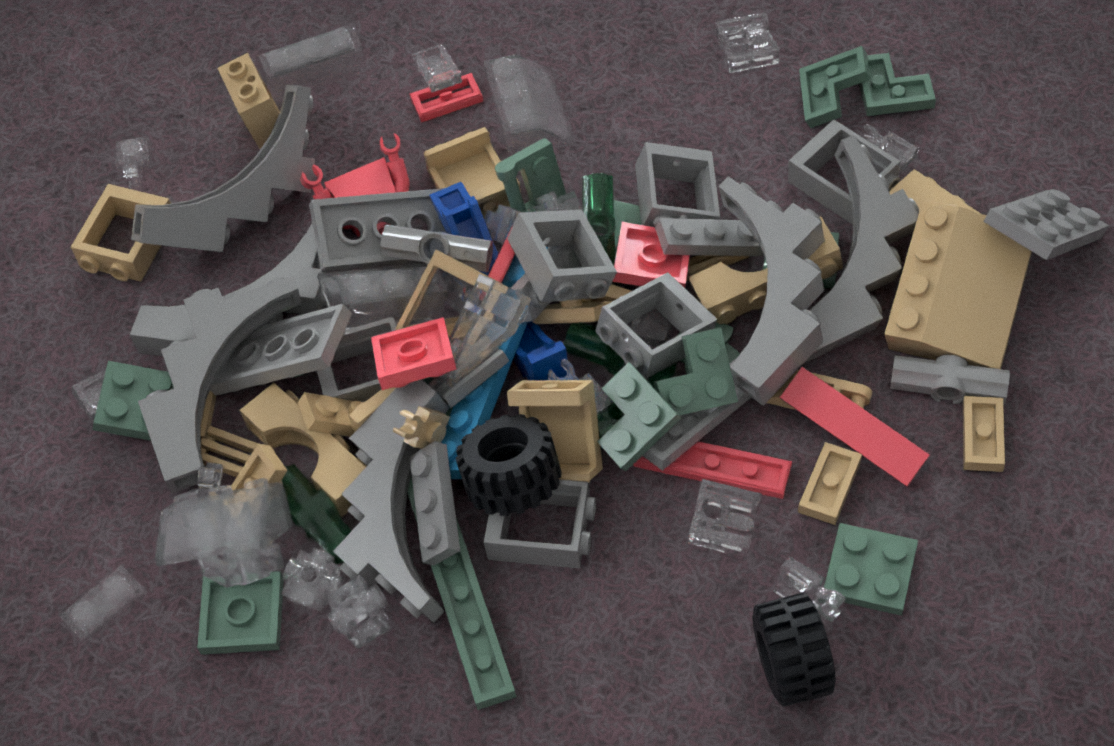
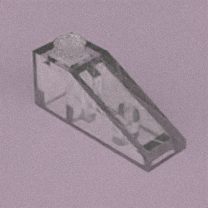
[434,274,532,388]

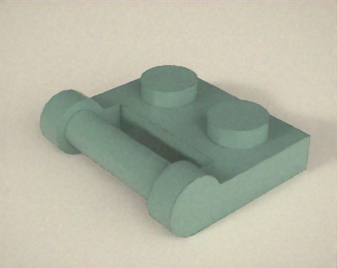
[495,138,568,225]

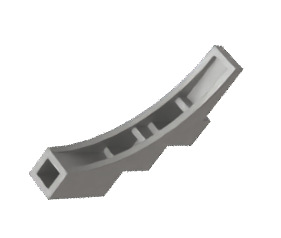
[131,85,317,252]
[802,135,919,365]
[718,177,825,406]
[130,224,334,356]
[138,276,302,493]
[333,379,450,623]

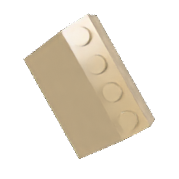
[884,200,1032,369]

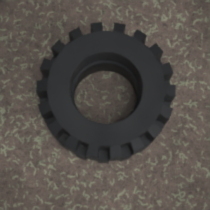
[456,414,562,516]
[752,592,836,707]

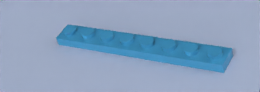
[441,247,549,479]

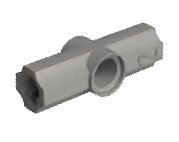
[380,224,493,272]
[890,355,1010,404]

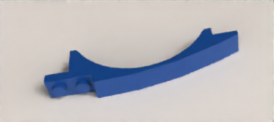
[429,182,573,380]

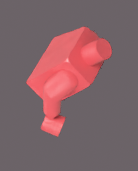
[300,133,410,237]

